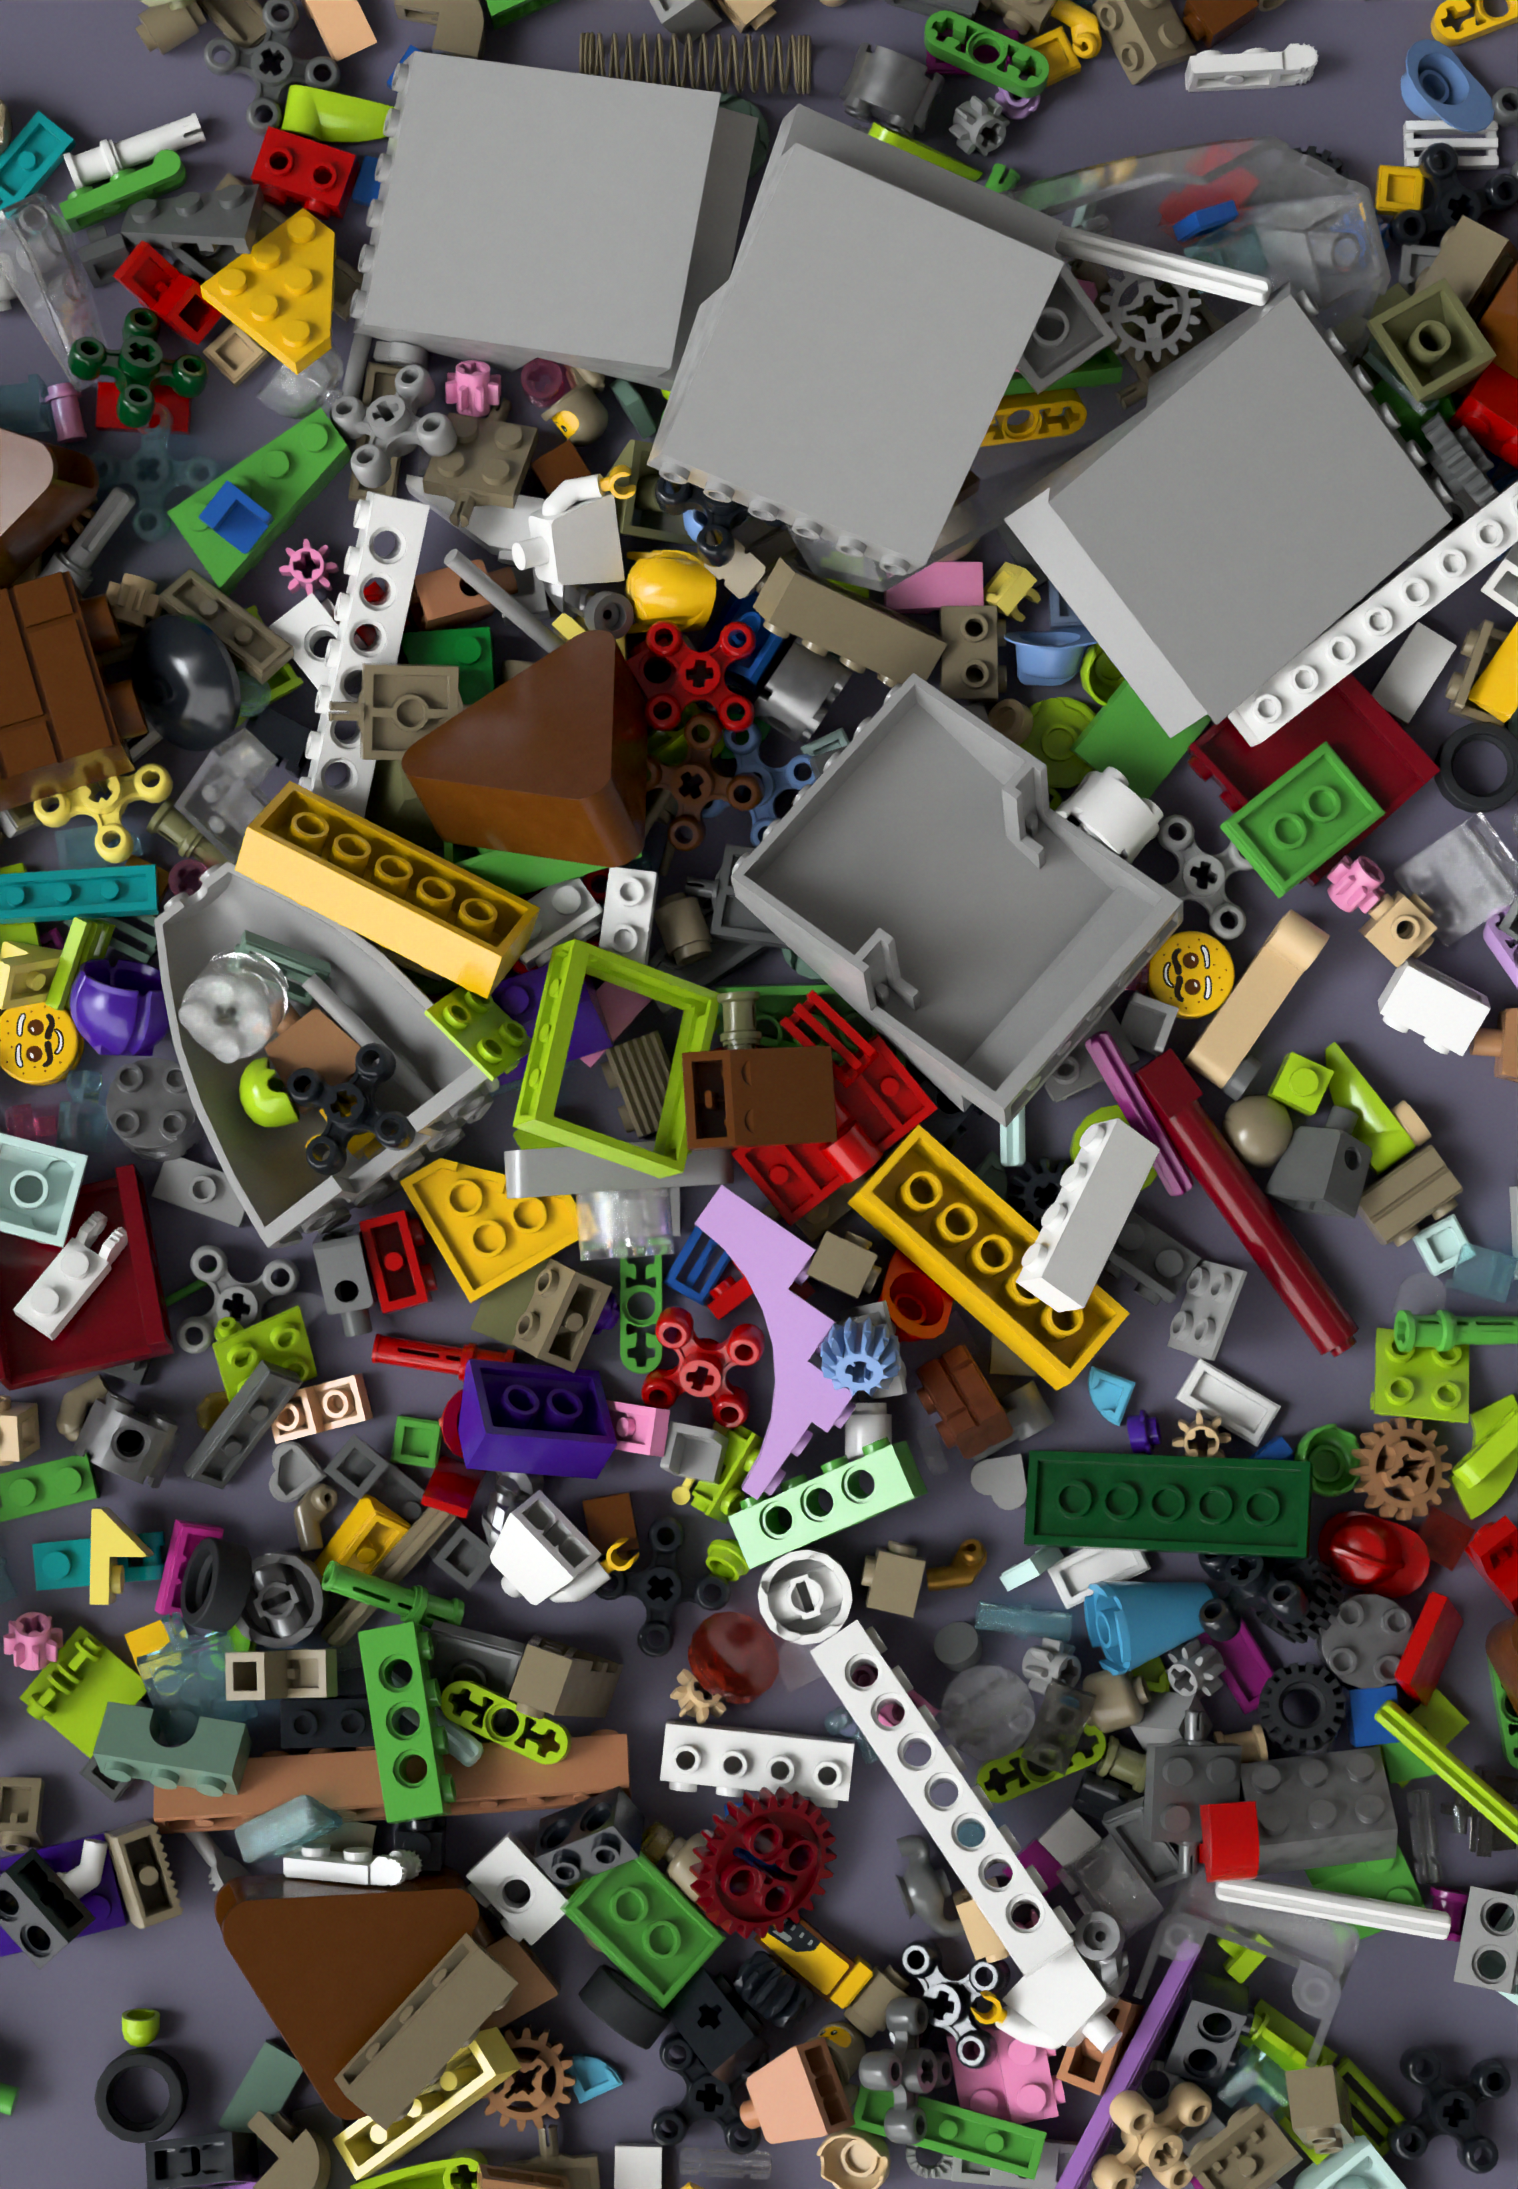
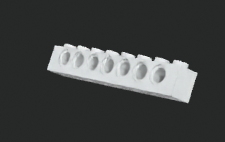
[1227,479,1518,747]
[298,491,430,818]
[810,1620,1076,1978]

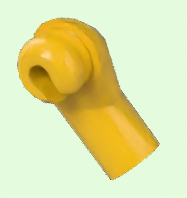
[1050,0,1102,59]

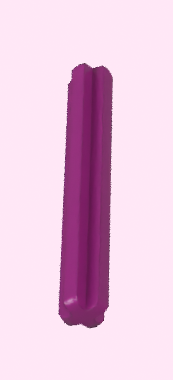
[1085,1031,1193,1197]

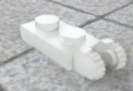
[1185,43,1319,92]
[13,1211,128,1341]
[283,1843,423,1887]

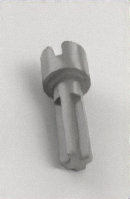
[36,487,135,595]

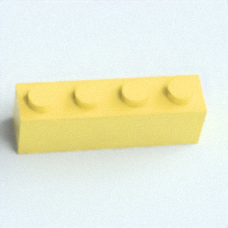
[332,2027,522,2181]

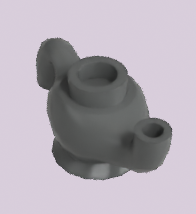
[895,1834,965,1937]

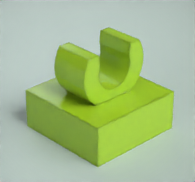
[1215,1925,1273,1984]

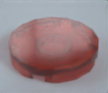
[688,1611,779,1704]

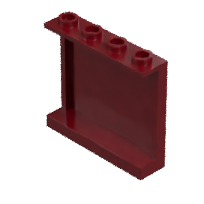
[1187,673,1440,886]
[0,1164,175,1391]

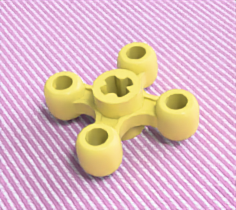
[33,763,173,864]

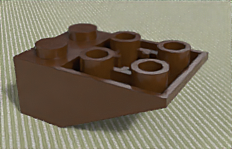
[682,1046,838,1151]

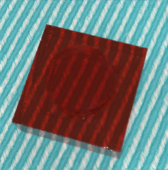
[1411,1506,1475,1571]

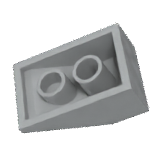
[1016,249,1117,394]

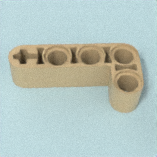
[1183,909,1330,1089]

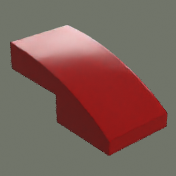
[420,1455,487,1519]

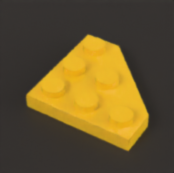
[200,208,336,375]
[399,1158,593,1304]

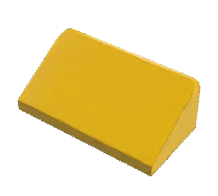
[1468,621,1518,723]
[314,1494,411,1577]

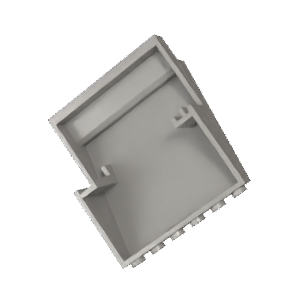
[349,51,759,391]
[646,103,1065,576]
[1004,281,1455,738]
[730,673,1184,1127]

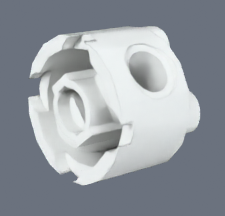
[1055,766,1163,864]
[758,1547,853,1645]

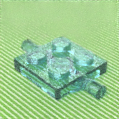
[137,1612,259,1746]

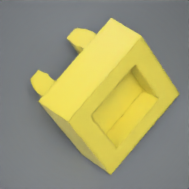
[983,562,1041,622]

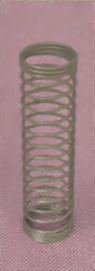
[579,31,811,95]

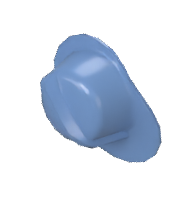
[1400,39,1494,133]
[1004,627,1097,686]

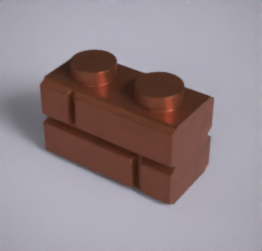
[915,1344,1014,1460]

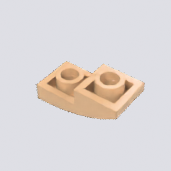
[301,0,377,62]
[271,1373,373,1444]

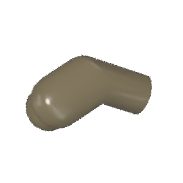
[56,1374,111,1442]
[293,1484,338,1552]

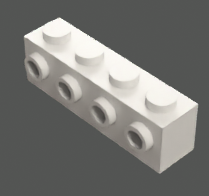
[1016,1118,1160,1313]
[660,1719,854,1808]

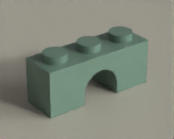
[93,1701,252,1797]

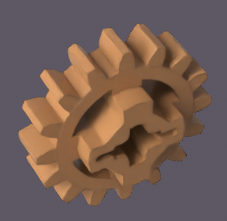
[1349,1417,1452,1520]
[481,2024,576,2132]

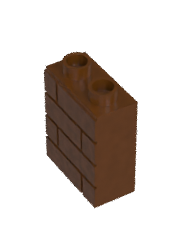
[0,571,149,812]

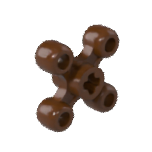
[646,712,765,851]

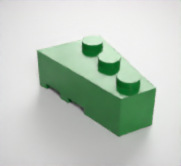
[401,627,497,704]

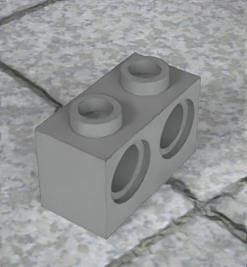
[1454,1886,1518,1995]

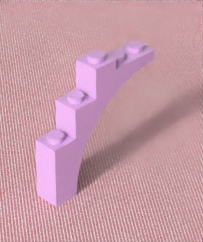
[695,1184,856,1500]

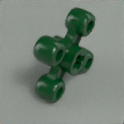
[68,307,209,428]

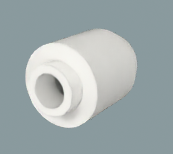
[845,1403,892,1461]

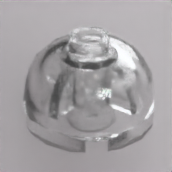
[256,342,344,420]

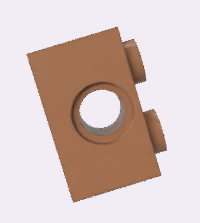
[1056,1996,1144,2096]

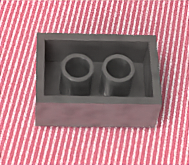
[1239,1746,1398,1875]

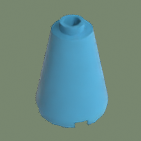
[1084,1581,1219,1676]

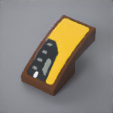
[753,1914,856,2003]

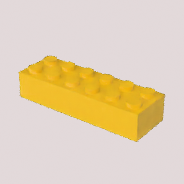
[235,781,540,999]
[847,1124,1130,1391]

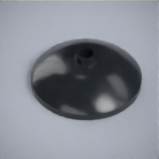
[131,613,241,751]

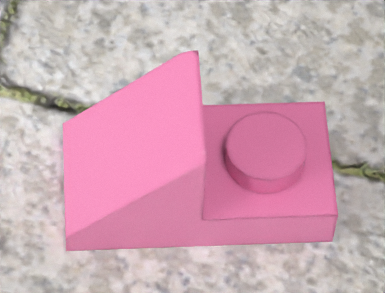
[606,1400,670,1457]

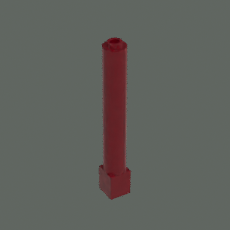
[1133,1048,1359,1357]

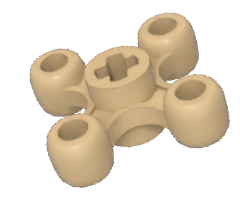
[1091,2082,1212,2189]

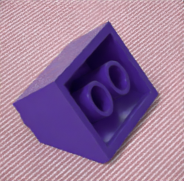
[491,964,614,1087]
[458,1359,617,1479]

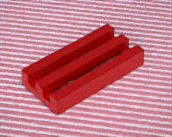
[779,989,879,1089]

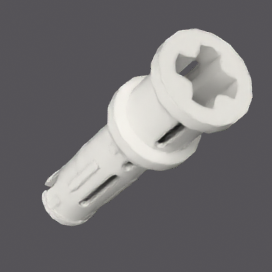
[63,113,206,190]

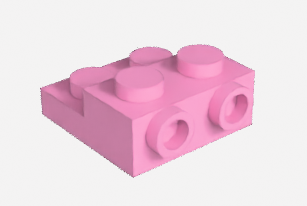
[946,2024,1066,2124]

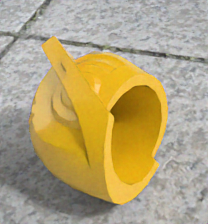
[625,550,716,635]

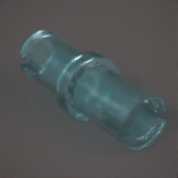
[974,1600,1072,1642]

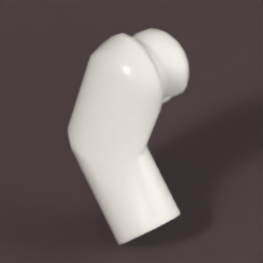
[56,1839,108,1899]

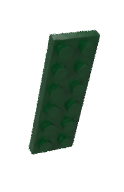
[1024,1450,1313,1559]

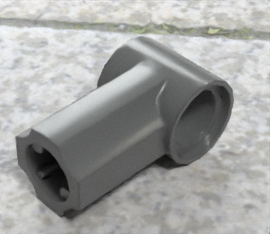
[972,1380,1056,1462]

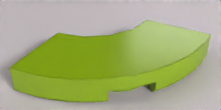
[1448,1394,1518,1520]

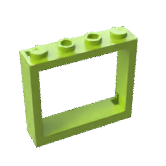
[512,939,721,1179]

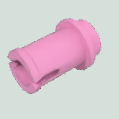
[45,382,87,444]

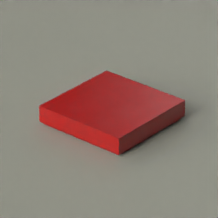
[1394,1591,1464,1707]

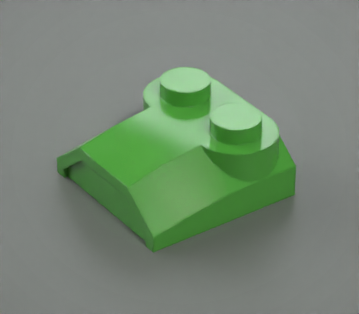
[1304,1843,1425,1948]

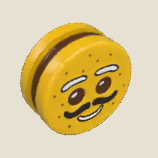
[1145,931,1235,1019]
[0,1002,84,1086]

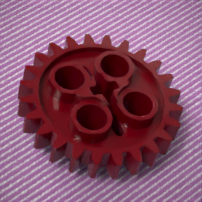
[689,1786,837,1939]

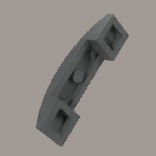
[323,1434,492,1591]

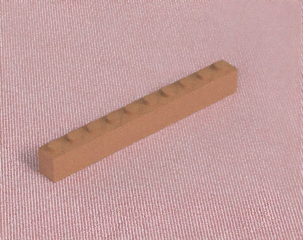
[153,1729,632,1834]

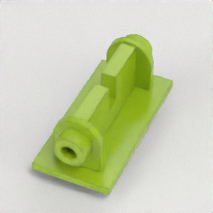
[690,1425,764,1524]
[1238,1998,1338,2075]

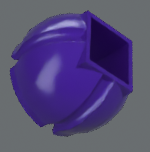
[69,958,170,1056]

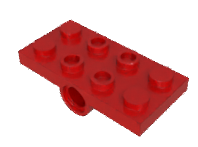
[731,1034,938,1226]

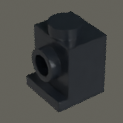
[241,706,313,778]
[394,1816,447,1871]

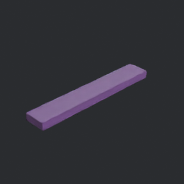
[1055,1937,1207,2189]

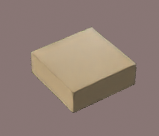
[202,322,269,388]

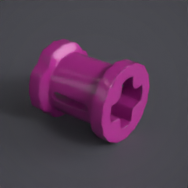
[1429,1886,1469,1942]

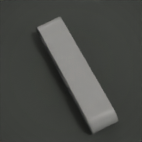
[504,1141,735,1199]

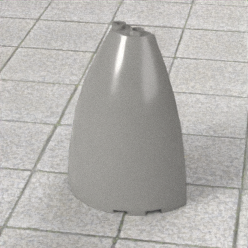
[154,862,500,1248]

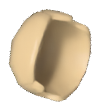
[816,2127,891,2189]

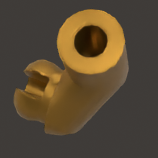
[926,1538,987,1592]

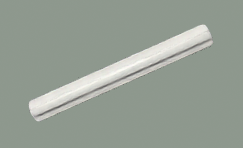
[1055,225,1272,306]
[1215,1878,1451,1940]

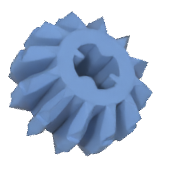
[820,1316,901,1397]

